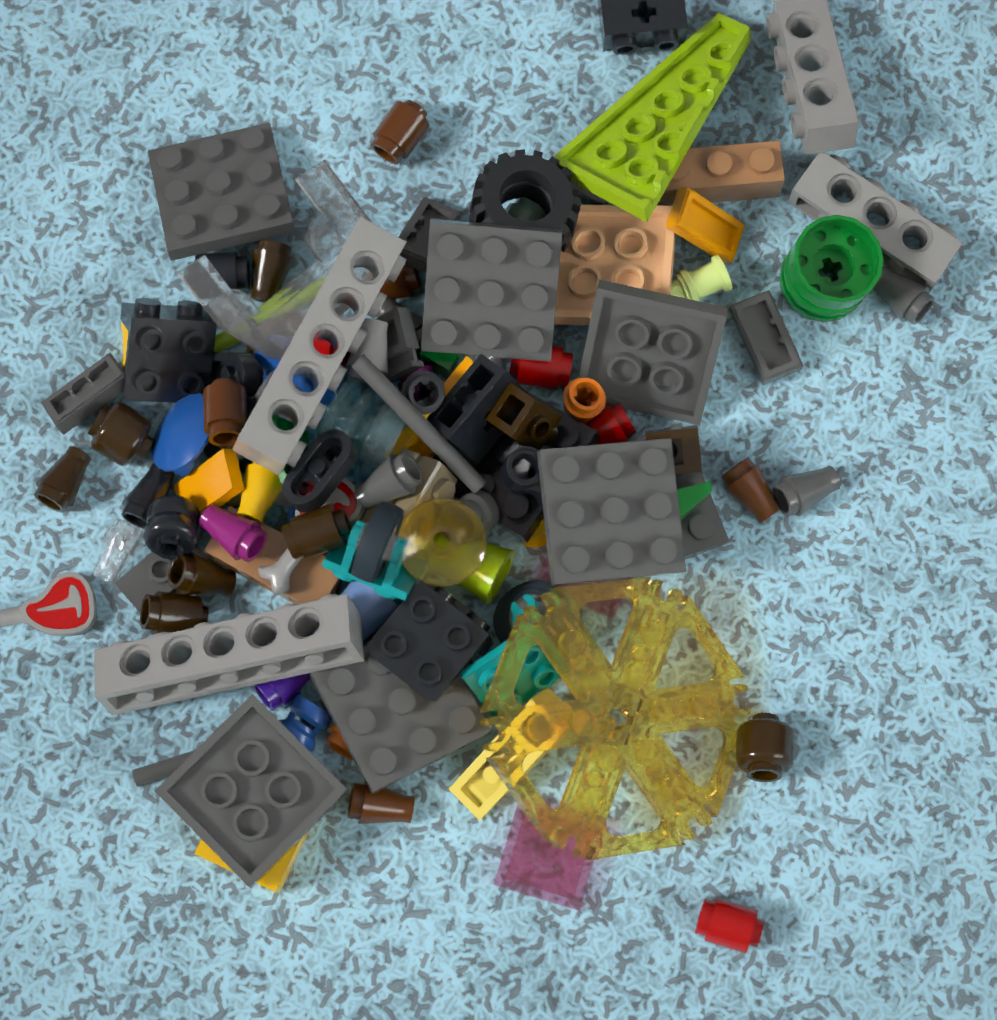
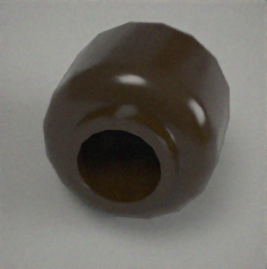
[87,402,155,466]
[736,713,794,782]

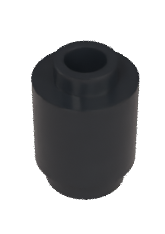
[187,252,250,296]

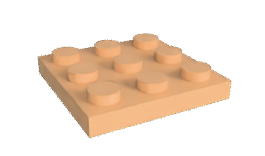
[554,205,676,325]

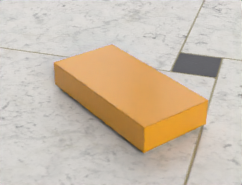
[665,187,745,263]
[173,448,245,516]

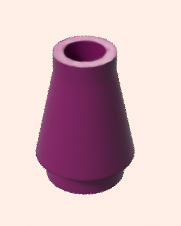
[199,504,267,562]

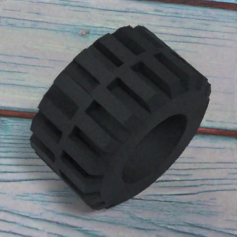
[469,149,581,252]

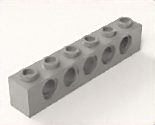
[232,216,407,475]
[94,594,364,716]

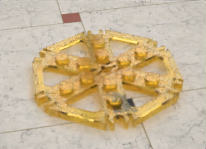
[480,577,751,860]

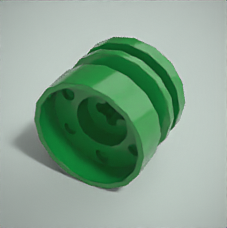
[779,215,884,323]

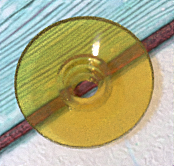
[397,498,487,586]

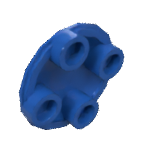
[152,393,210,476]

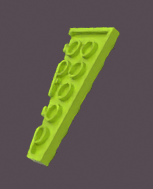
[553,12,752,222]

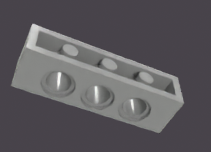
[766,0,859,155]
[788,152,963,293]

